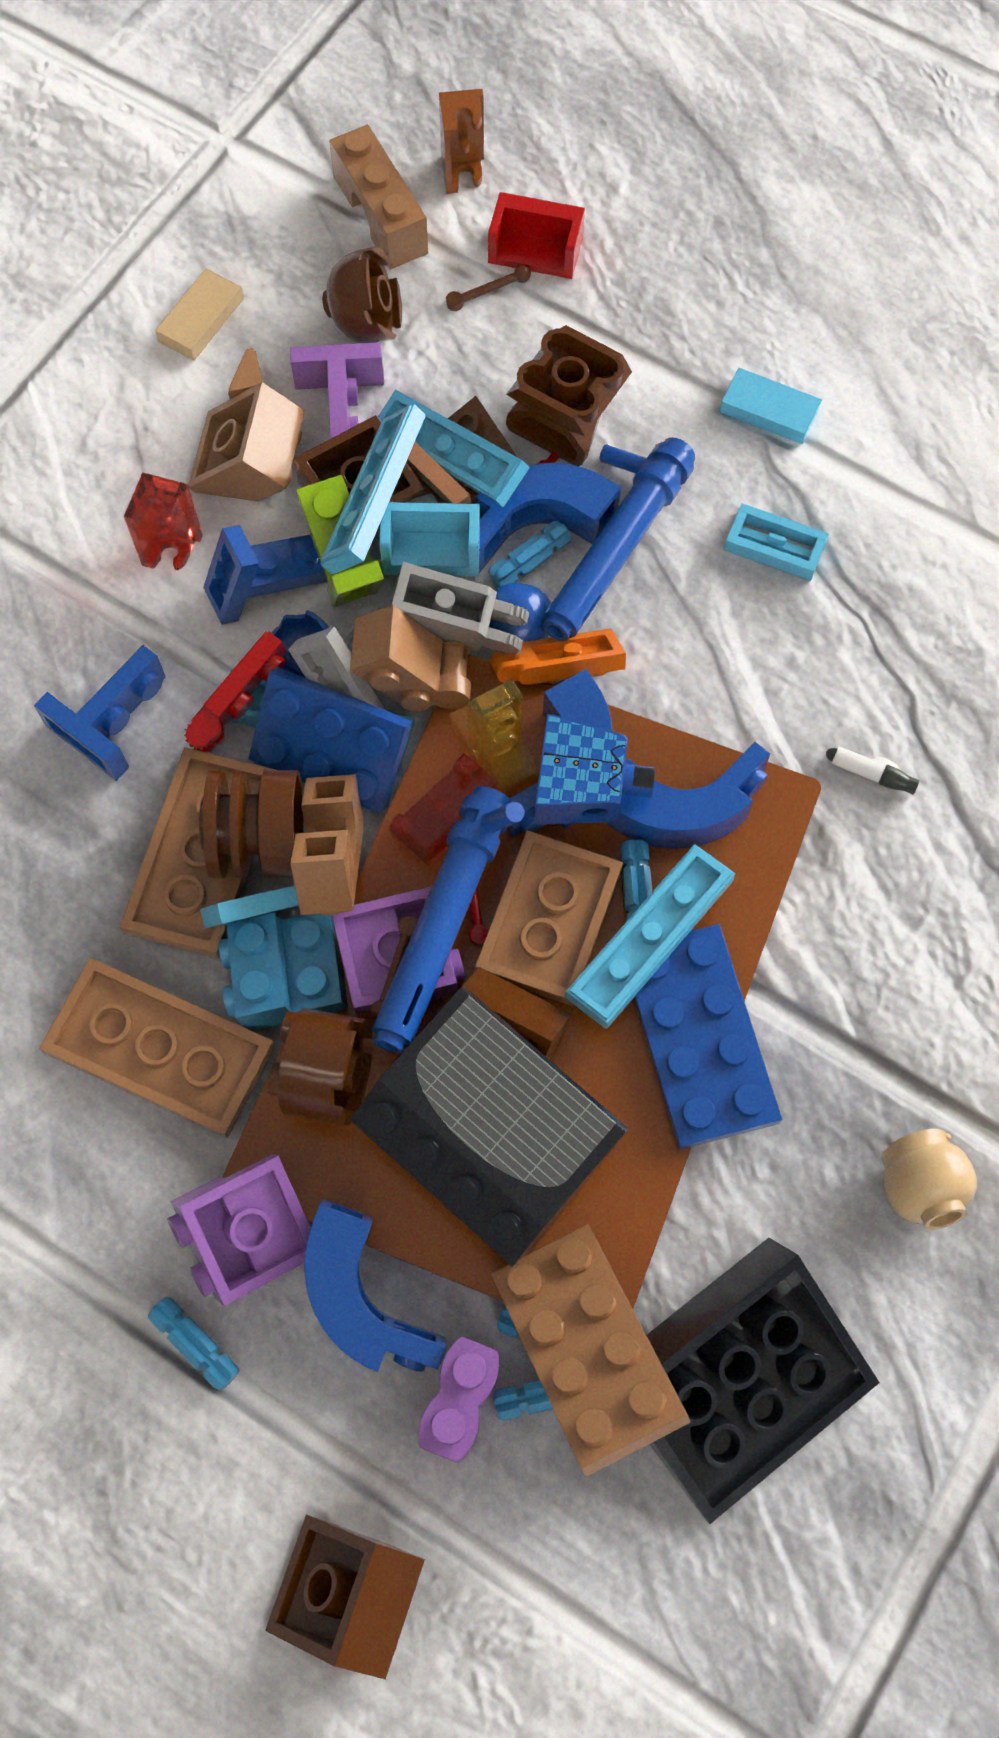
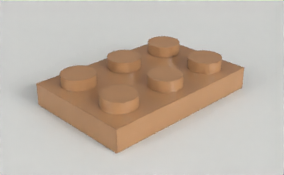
[475,830,623,1007]

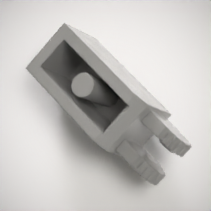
[390,562,529,654]

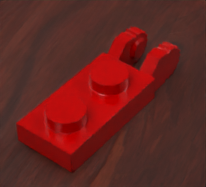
[184,631,287,753]

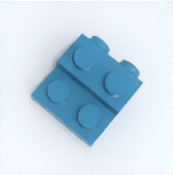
[219,912,347,1031]

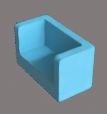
[380,502,480,577]

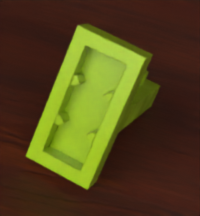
[296,475,384,608]

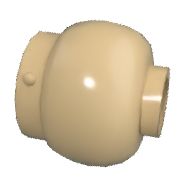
[881,1129,977,1230]

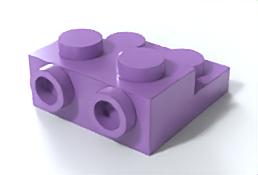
[332,886,465,1014]
[167,1154,311,1306]

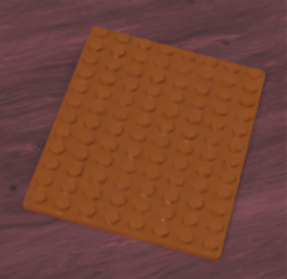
[222,655,821,1309]

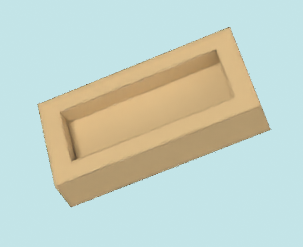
[155,268,244,361]

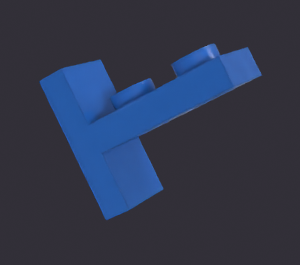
[203,525,327,625]
[34,645,166,781]

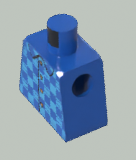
[534,714,655,825]

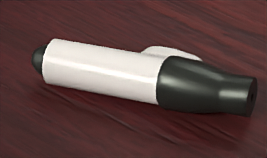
[826,747,920,795]

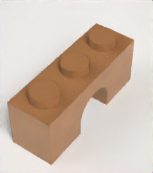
[329,124,428,270]
[290,774,364,916]

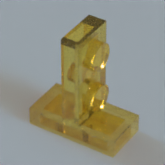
[449,679,540,795]

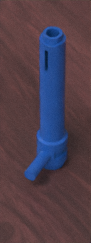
[543,437,695,642]
[372,786,524,1054]

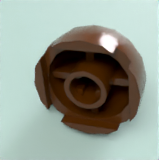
[322,247,402,342]

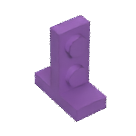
[290,342,384,439]

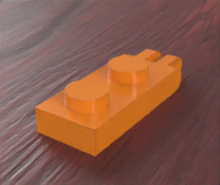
[490,628,626,685]

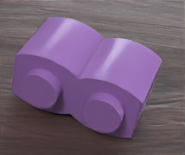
[419,1336,499,1464]

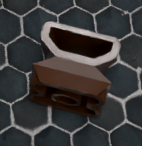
[506,325,632,466]

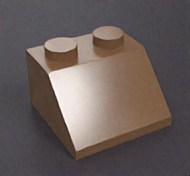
[188,382,305,502]

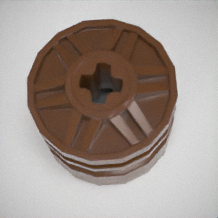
[199,770,304,878]

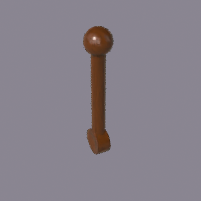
[446,265,531,311]
[371,916,417,1019]

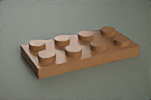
[119,747,277,959]
[39,957,275,1139]
[491,1224,691,1477]

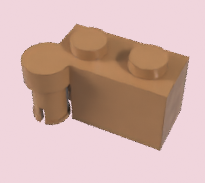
[350,605,471,712]

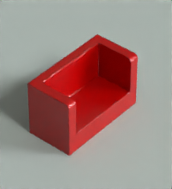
[488,192,585,279]

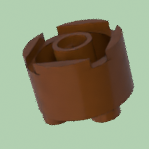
[268,1008,372,1126]

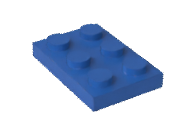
[248,667,412,814]

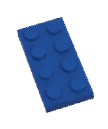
[633,924,783,1151]

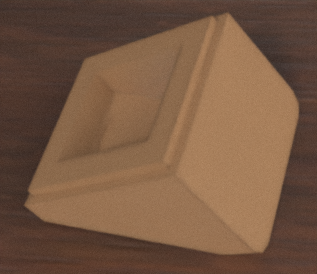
[228,348,262,399]

